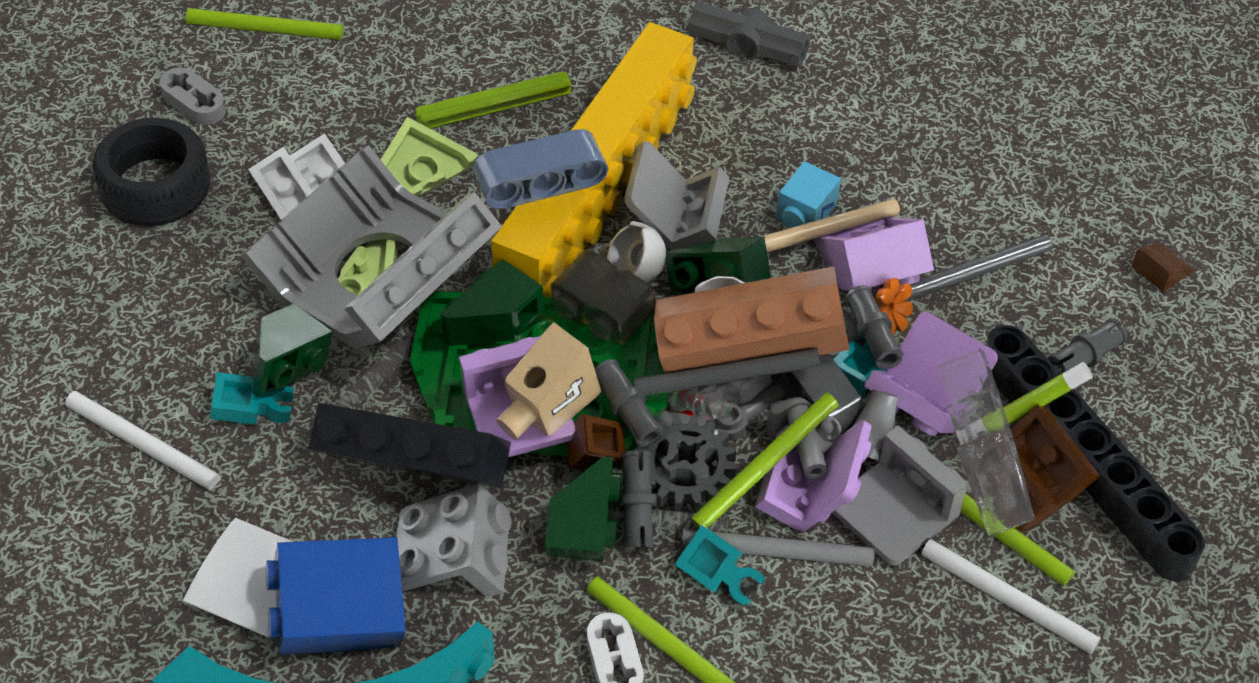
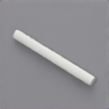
[65,391,221,491]
[921,539,1101,655]

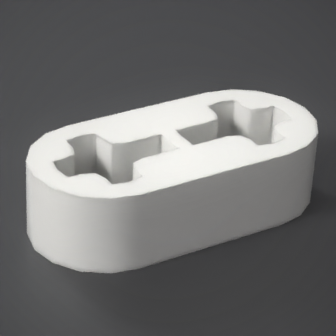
[587,613,644,683]

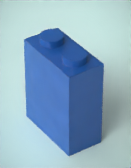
[266,537,406,655]

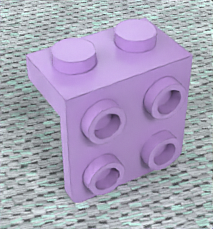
[864,312,998,436]
[459,336,575,457]
[755,420,872,532]

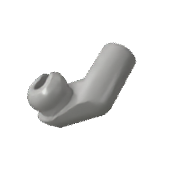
[766,397,811,439]
[796,416,842,480]

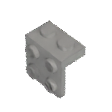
[625,141,729,250]
[832,425,968,566]
[397,483,511,596]

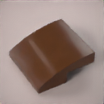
[964,404,1100,532]

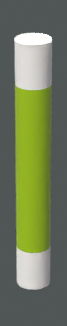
[963,362,1093,446]

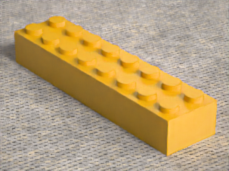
[491,22,697,298]

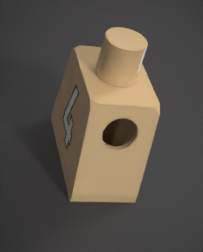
[496,322,601,440]

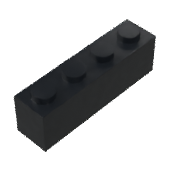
[308,403,511,489]

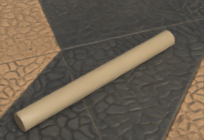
[761,199,900,252]

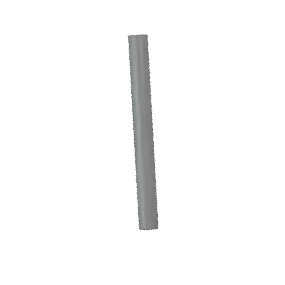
[681,529,874,567]

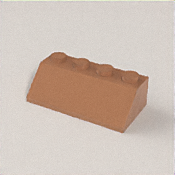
[654,266,850,374]

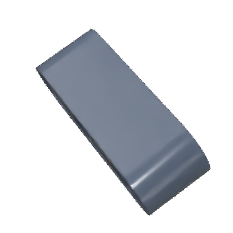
[473,129,609,209]

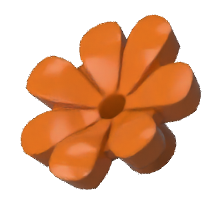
[874,278,913,335]

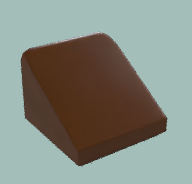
[1131,244,1193,292]
[566,414,625,470]

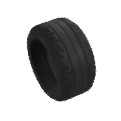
[93,118,210,226]

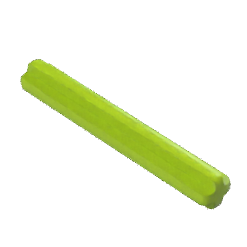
[415,71,571,129]

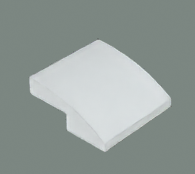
[248,133,345,219]
[183,518,293,640]

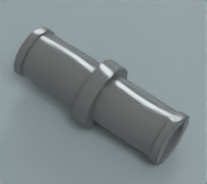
[845,285,904,370]
[1047,318,1128,374]
[595,359,664,448]
[619,451,657,550]

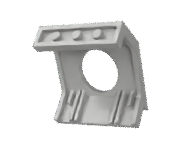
[240,145,502,349]

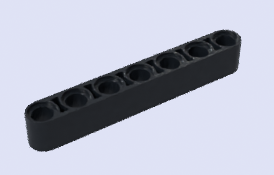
[986,325,1205,582]

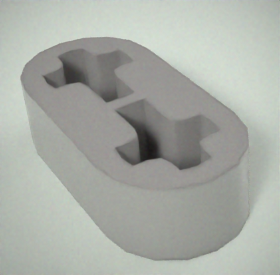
[160,67,226,125]

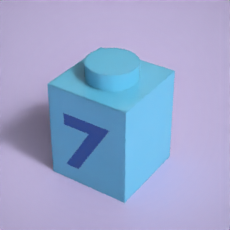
[776,161,841,228]

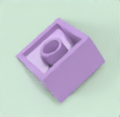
[813,217,934,294]

